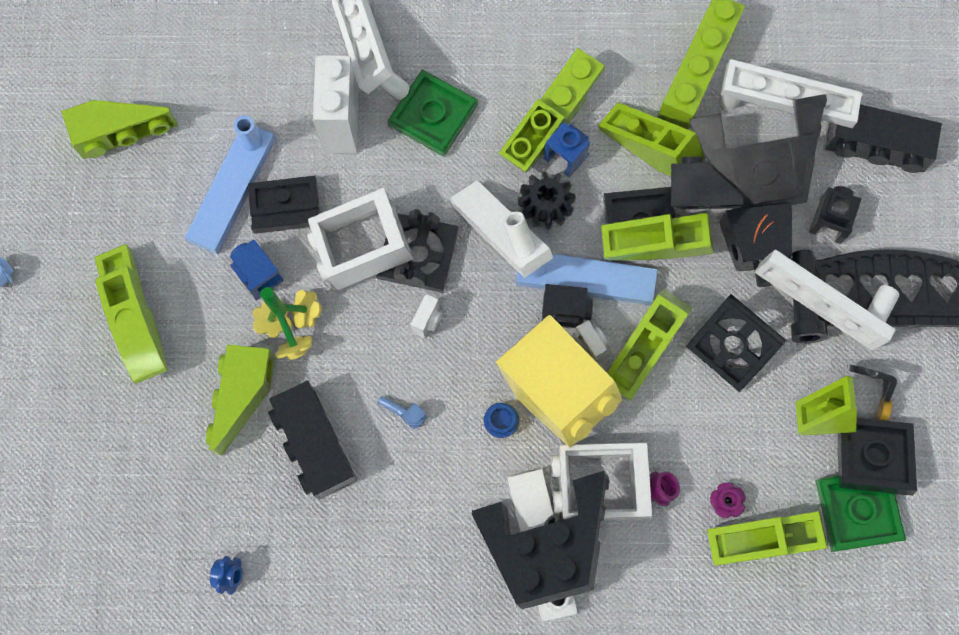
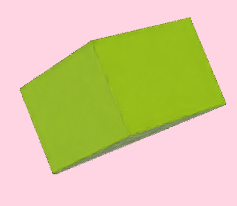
[795,376,857,436]

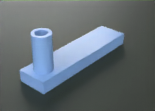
[184,115,276,254]
[516,254,657,305]

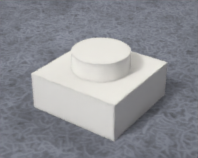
[410,294,442,339]
[574,320,608,362]

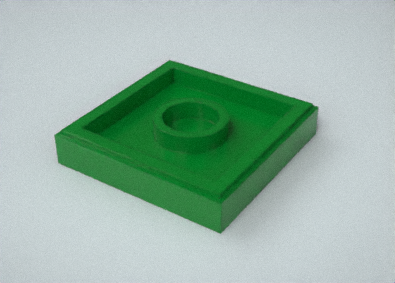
[387,69,478,157]
[815,476,906,552]

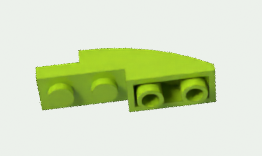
[498,47,605,173]
[94,244,168,384]

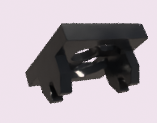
[376,209,459,293]
[686,294,787,392]

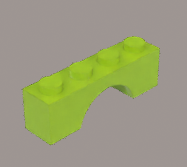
[657,0,745,129]

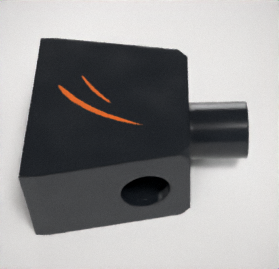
[719,203,792,287]

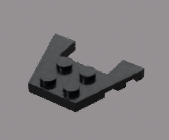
[689,94,827,209]
[472,471,610,610]

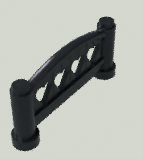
[791,249,959,343]

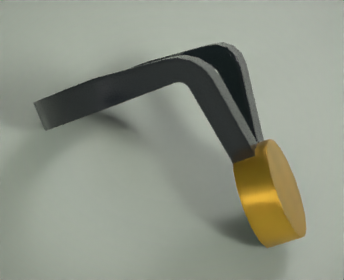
[849,364,897,421]

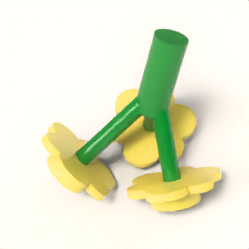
[252,287,322,360]

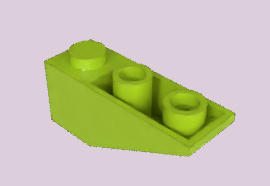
[61,100,178,159]
[206,344,275,456]

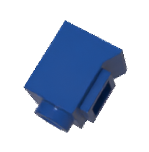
[543,122,590,178]
[230,239,284,301]

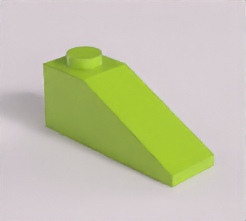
[598,102,705,177]
[607,289,693,400]

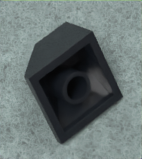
[671,156,752,210]

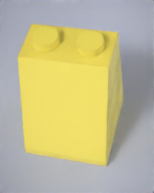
[496,315,623,448]

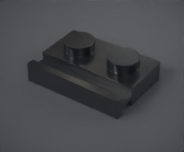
[248,175,320,234]

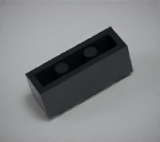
[825,104,942,173]
[268,380,357,500]

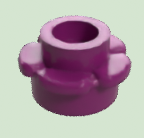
[649,471,680,506]
[710,482,746,518]

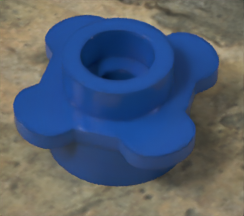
[210,556,243,595]

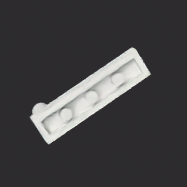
[331,0,410,100]
[719,59,862,128]
[450,180,553,278]
[754,250,899,351]
[507,469,578,622]

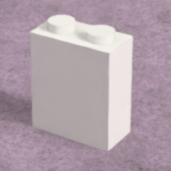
[313,55,359,153]

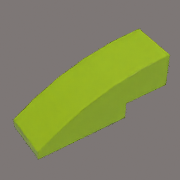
[601,213,715,260]
[707,511,828,566]

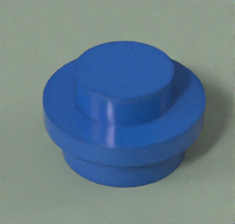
[484,403,519,438]

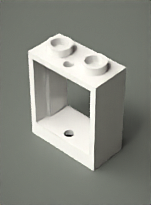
[307,187,413,290]
[551,443,652,521]

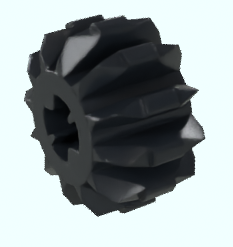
[518,170,576,230]

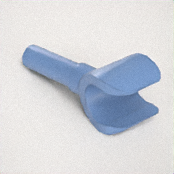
[378,396,427,429]

